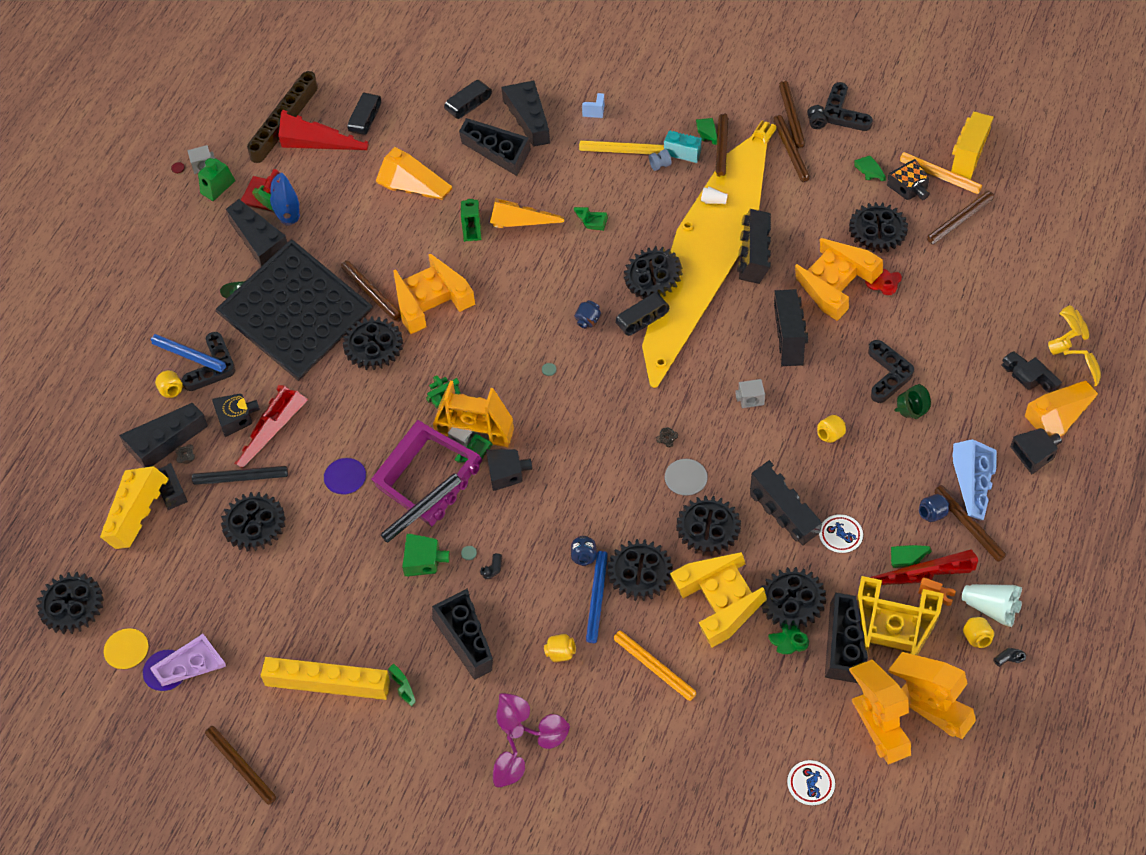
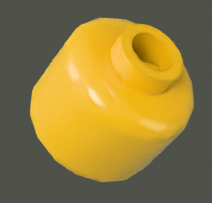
[155,370,183,398]
[817,415,846,443]
[963,617,994,648]
[544,634,576,663]

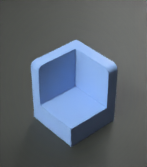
[582,93,605,118]

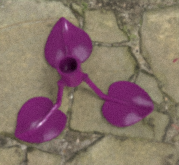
[493,693,570,788]

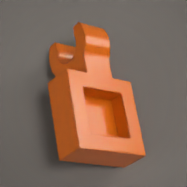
[918,577,956,606]

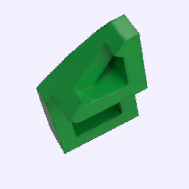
[696,118,717,145]
[854,155,886,181]
[252,185,274,211]
[574,207,608,231]
[454,433,493,463]
[891,545,932,568]
[388,663,416,707]

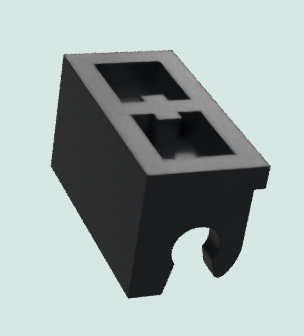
[158,463,188,510]

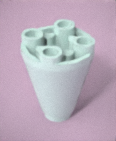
[962,584,1022,627]

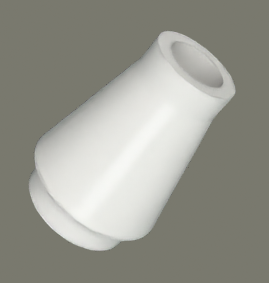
[701,186,728,204]

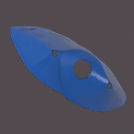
[270,173,300,227]

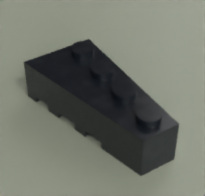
[501,80,550,147]
[459,118,531,176]
[737,209,771,284]
[774,289,808,367]
[432,588,493,680]

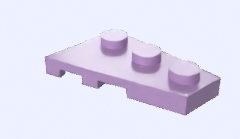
[150,634,226,686]

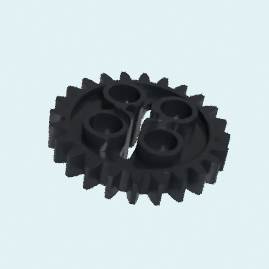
[849,202,908,253]
[624,246,683,299]
[342,316,403,370]
[221,492,286,552]
[676,495,741,556]
[608,539,673,601]
[761,567,826,630]
[36,572,104,634]

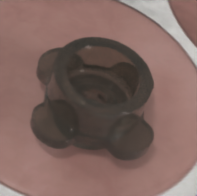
[656,427,678,448]
[175,444,195,464]

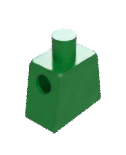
[198,158,235,201]
[461,199,482,242]
[402,534,450,577]

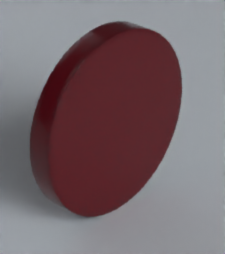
[171,162,185,174]

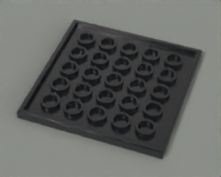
[216,239,373,381]

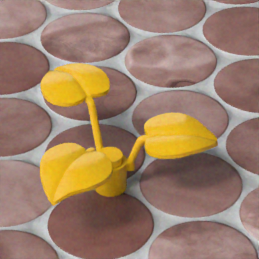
[1048,305,1101,387]

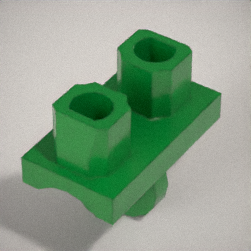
[426,375,461,409]

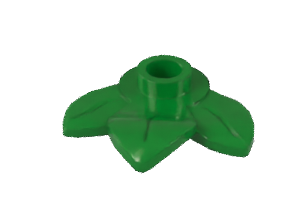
[768,624,809,655]

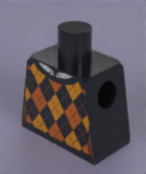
[887,159,930,200]

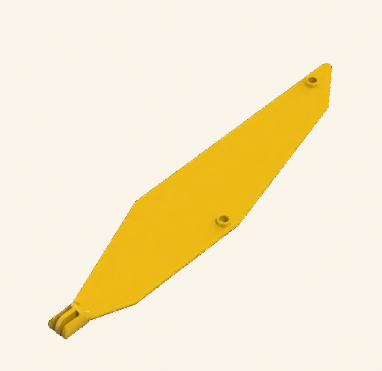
[642,120,776,388]

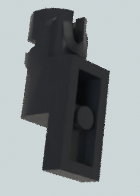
[1001,351,1062,393]

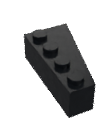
[226,199,287,267]
[119,402,208,468]
[750,460,822,545]
[825,592,868,683]

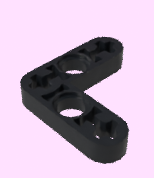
[824,82,873,131]
[182,332,235,391]
[868,340,914,403]

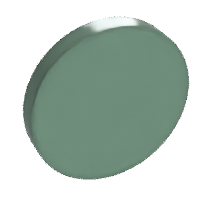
[542,363,556,376]
[461,546,477,560]

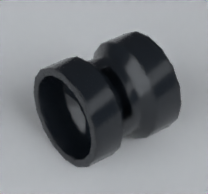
[807,105,827,129]

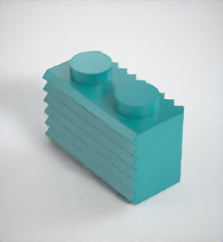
[664,130,702,163]

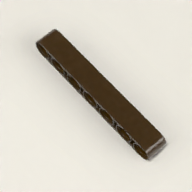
[247,71,318,163]

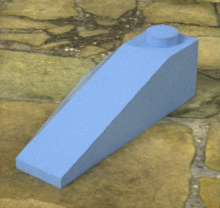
[953,439,997,521]

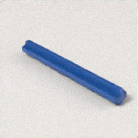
[151,334,226,372]
[586,551,608,643]

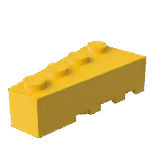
[951,111,994,180]
[100,466,169,549]

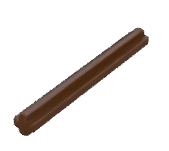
[779,81,805,148]
[715,113,729,177]
[773,115,810,182]
[927,191,994,244]
[341,260,401,321]
[934,485,1006,562]
[205,726,276,805]

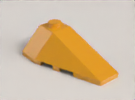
[376,147,452,200]
[490,198,564,228]
[1025,380,1098,437]

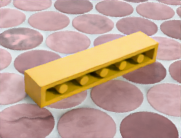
[261,657,390,700]

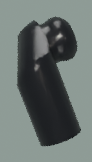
[480,553,502,579]
[993,648,1026,667]

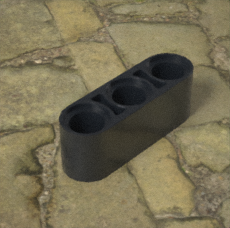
[444,79,492,119]
[348,92,381,135]
[615,293,670,336]

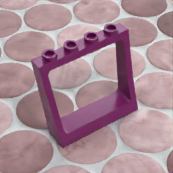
[371,420,483,527]

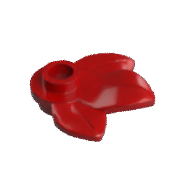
[865,269,902,295]

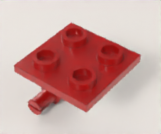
[241,169,279,211]

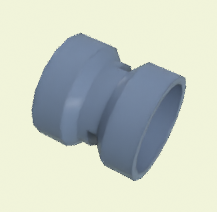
[649,149,672,171]

